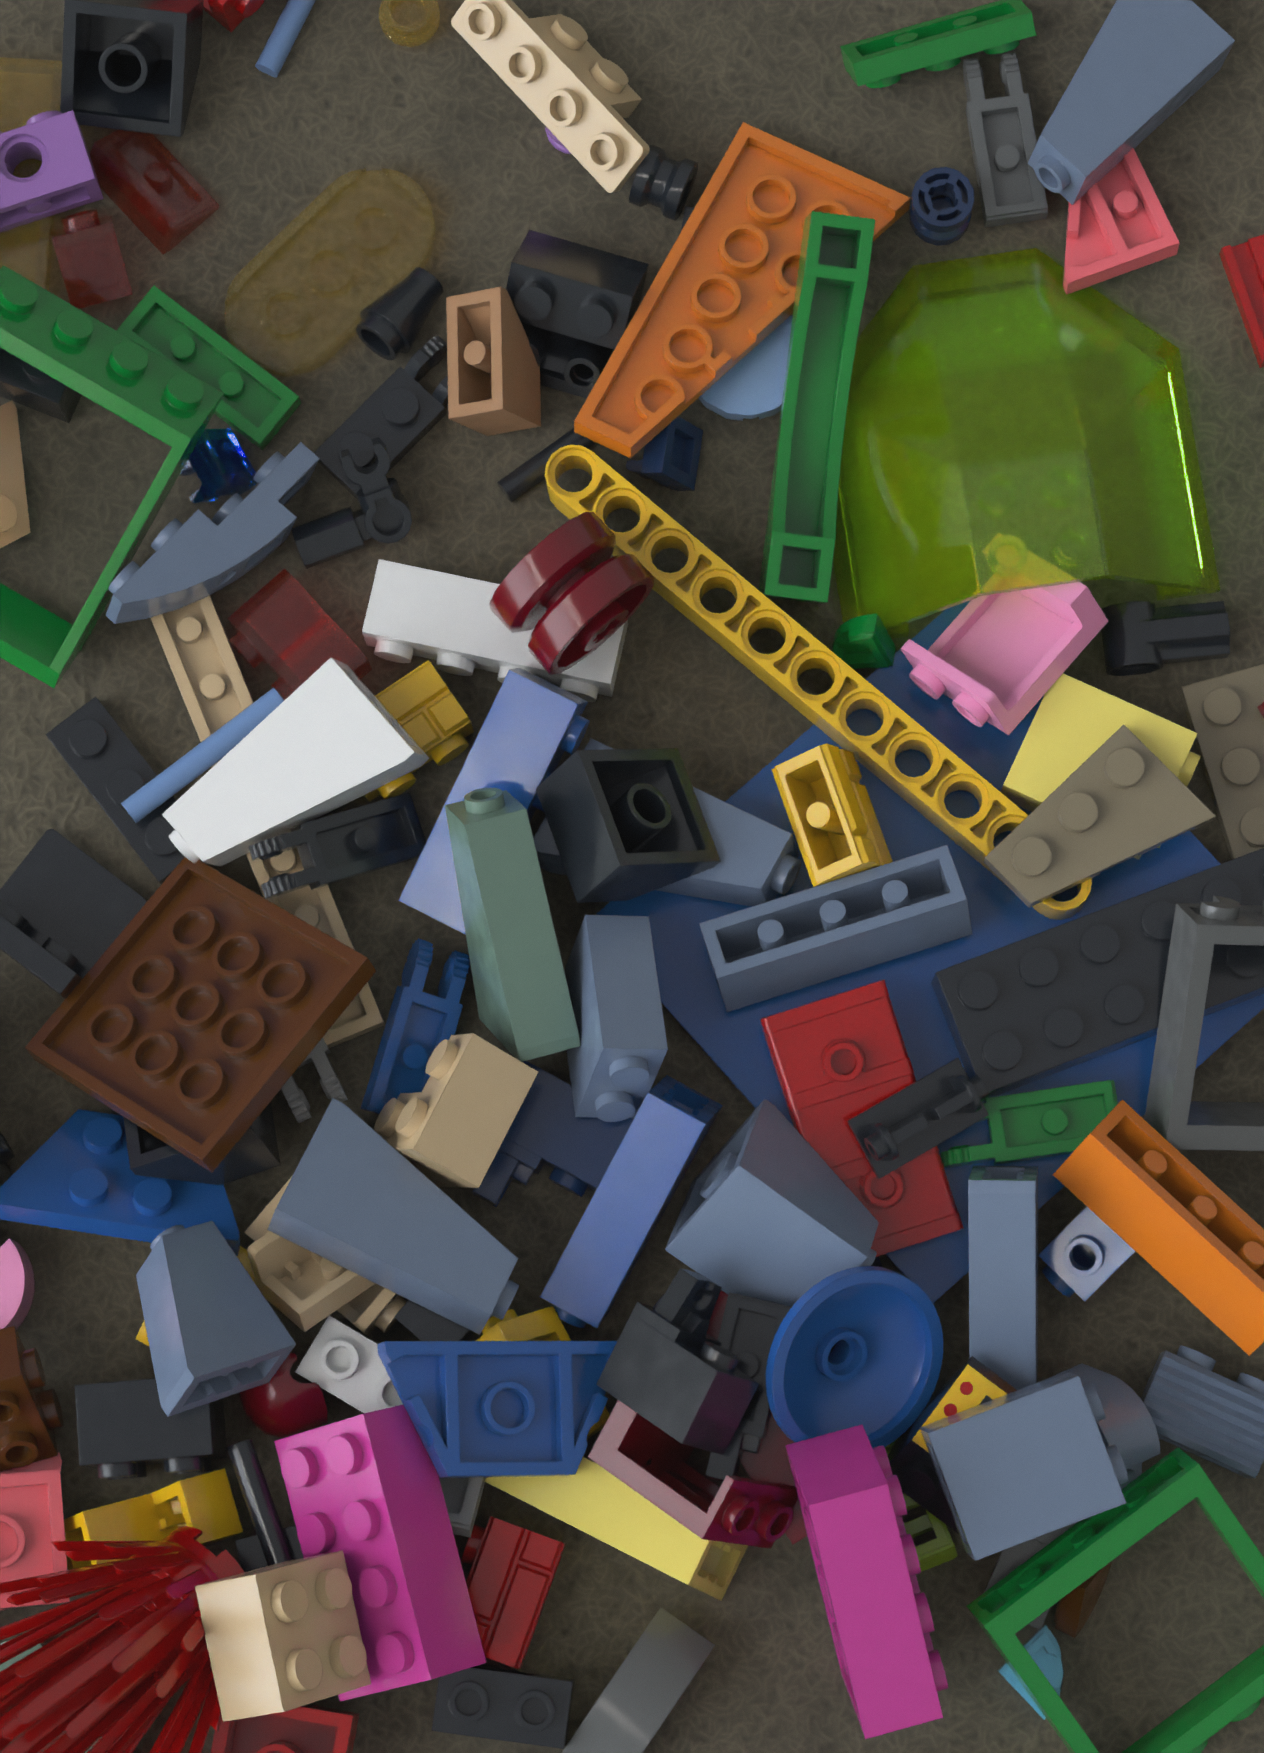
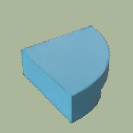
[997,1625,1064,1720]

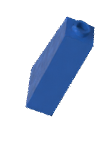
[540,1075,723,1328]

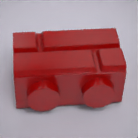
[461,1516,566,1669]

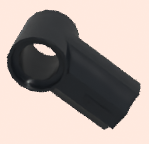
[1101,601,1230,676]

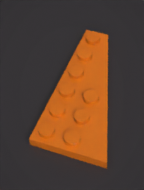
[574,122,911,459]

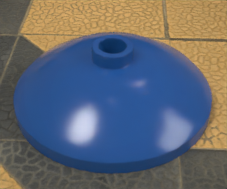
[766,1266,943,1448]

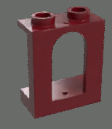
[588,1400,798,1549]

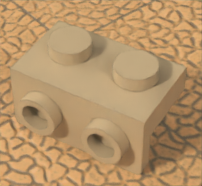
[247,1231,376,1332]

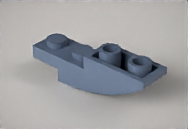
[105,442,320,624]

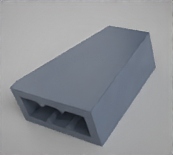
[136,1221,296,1417]

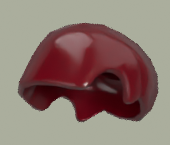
[238,1353,328,1438]

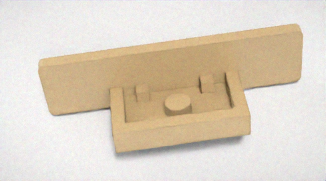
[451,0,650,193]

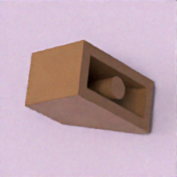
[446,286,541,436]

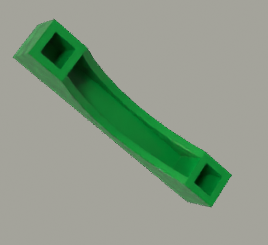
[759,211,875,604]

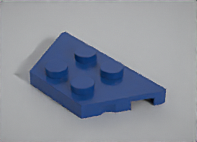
[0,1109,240,1256]
[378,1341,617,1478]

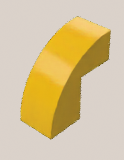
[64,1468,243,1570]

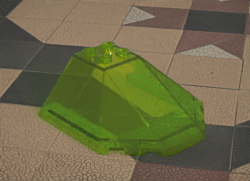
[833,248,1220,639]

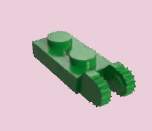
[940,1080,1118,1168]

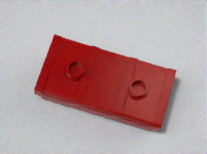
[760,979,964,1257]

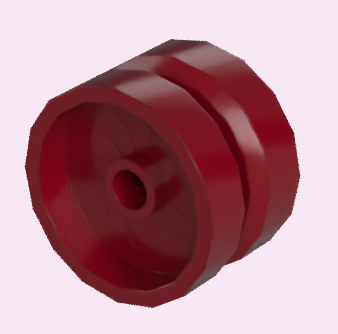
[489,512,655,675]

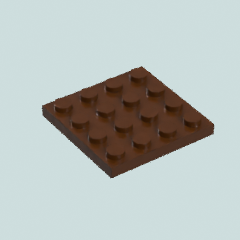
[25,857,376,1173]

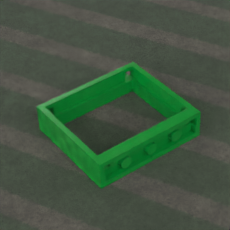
[966,1447,1264,1753]

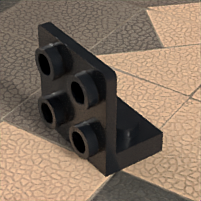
[0,829,147,999]

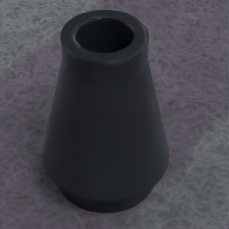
[356,267,444,360]

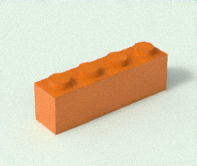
[1053,1100,1264,1356]

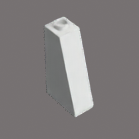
[162,657,430,867]

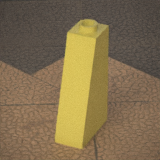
[484,1457,748,1601]

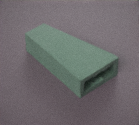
[445,788,581,1062]

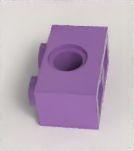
[0,110,104,232]

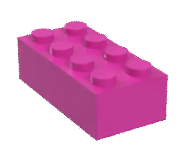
[274,1405,487,1702]
[785,1424,948,1739]

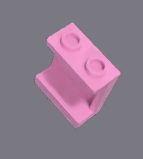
[900,534,1108,735]

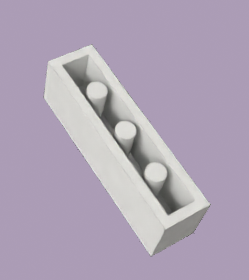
[362,559,628,702]

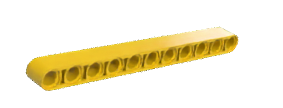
[545,444,1092,920]

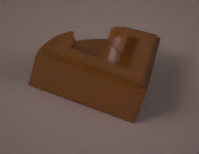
[1054,1561,1112,1638]

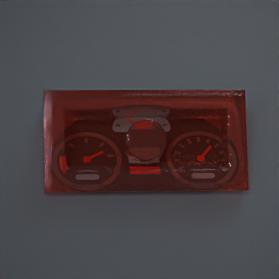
[89,129,220,255]

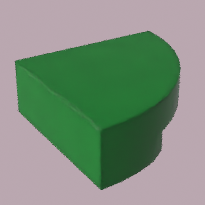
[831,613,896,669]

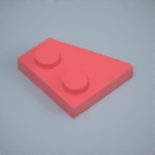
[1063,148,1179,295]

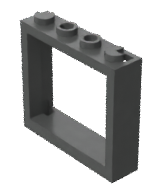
[1144,896,1264,1151]

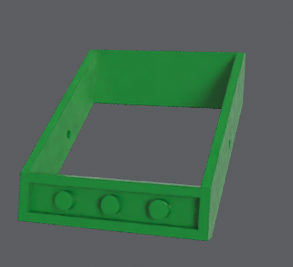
[0,265,224,688]

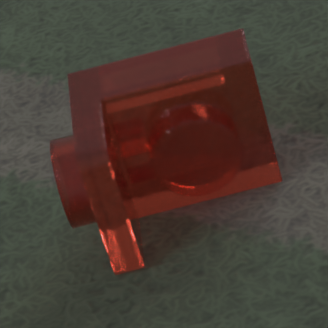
[52,209,133,309]

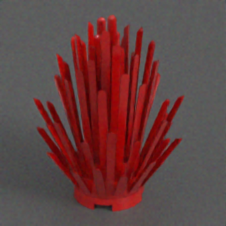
[0,1526,244,1753]

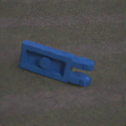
[361,938,470,1115]

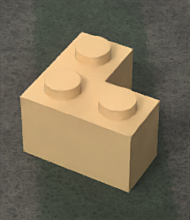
[374,1033,538,1188]

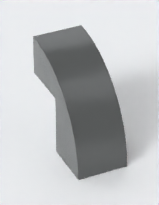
[562,1607,715,1753]

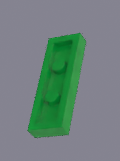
[840,0,1036,88]
[116,286,301,451]

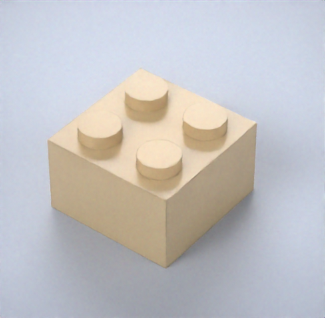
[195,1550,371,1722]

